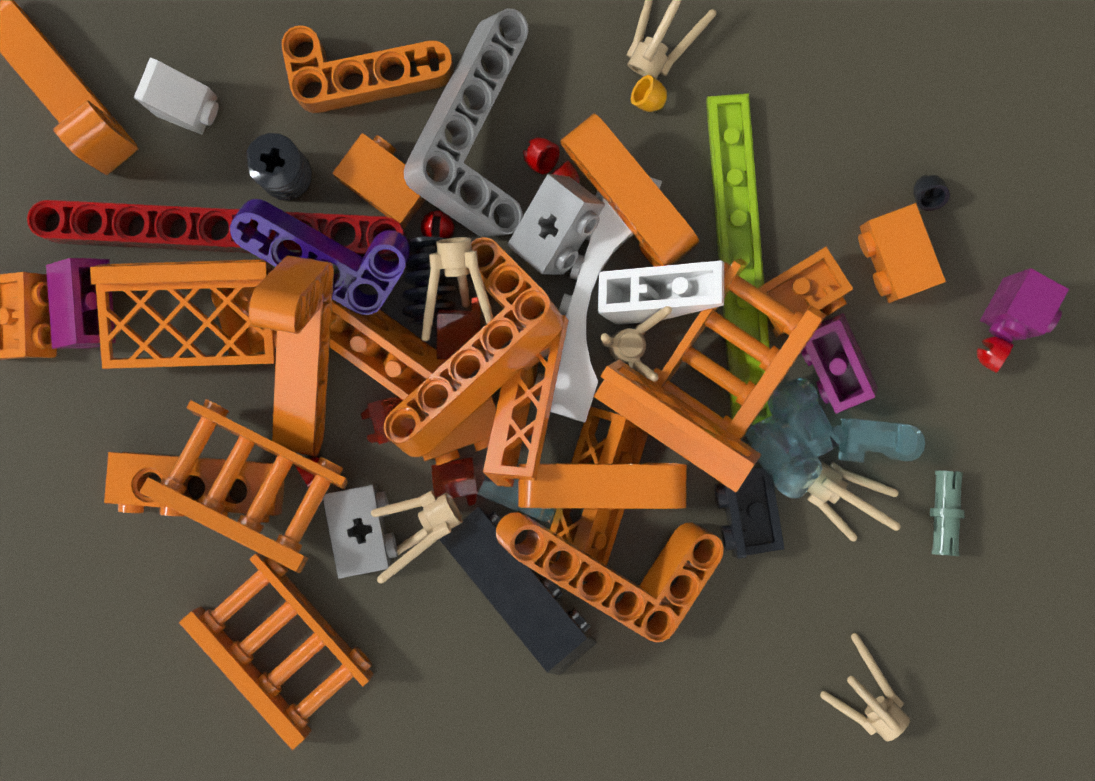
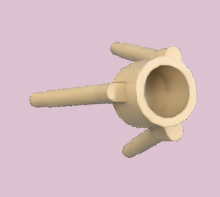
[626,0,716,79]
[422,237,494,341]
[601,306,672,382]
[803,461,901,542]
[371,490,463,584]
[820,633,910,741]

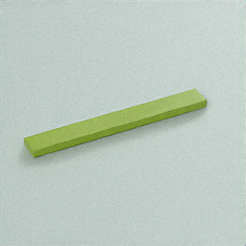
[706,94,776,425]

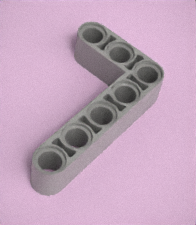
[404,8,529,238]

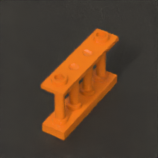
[654,258,826,440]
[139,399,348,574]
[179,553,374,750]

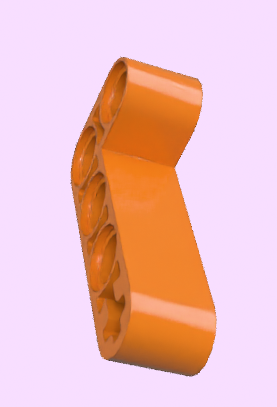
[282,25,454,113]
[560,113,699,267]
[518,463,687,509]

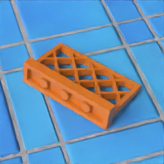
[90,259,276,369]

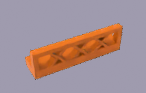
[483,314,569,487]
[594,360,762,492]
[549,406,648,582]

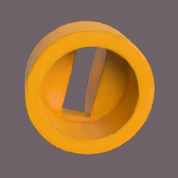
[631,75,667,112]

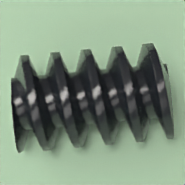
[246,133,312,201]
[402,237,456,325]

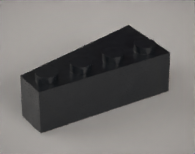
[440,507,597,675]

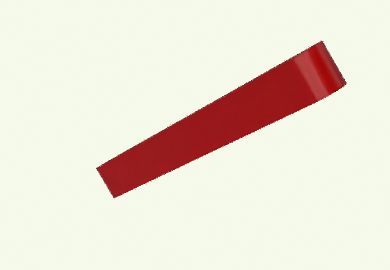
[27,200,407,260]

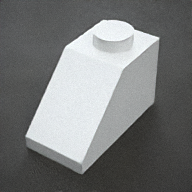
[134,58,219,135]

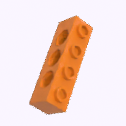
[329,299,448,400]
[104,452,285,523]

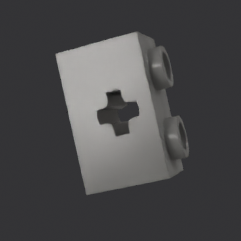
[507,174,605,274]
[323,484,398,579]

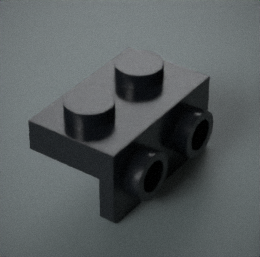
[714,466,785,559]

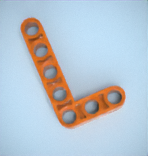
[0,0,139,175]
[384,237,563,458]
[249,255,334,457]
[496,512,724,643]

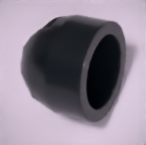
[913,175,950,211]

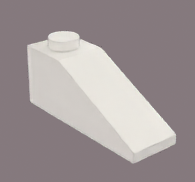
[598,261,724,325]

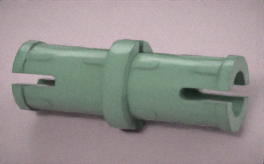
[930,470,965,556]

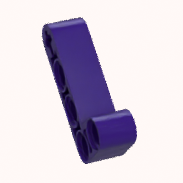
[230,199,410,315]

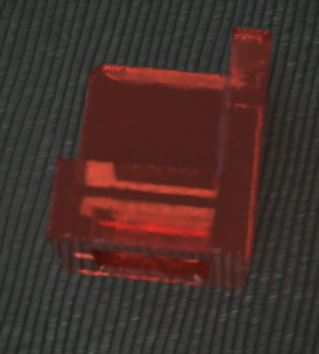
[436,297,481,360]

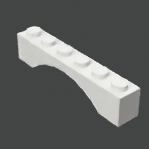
[535,177,662,423]

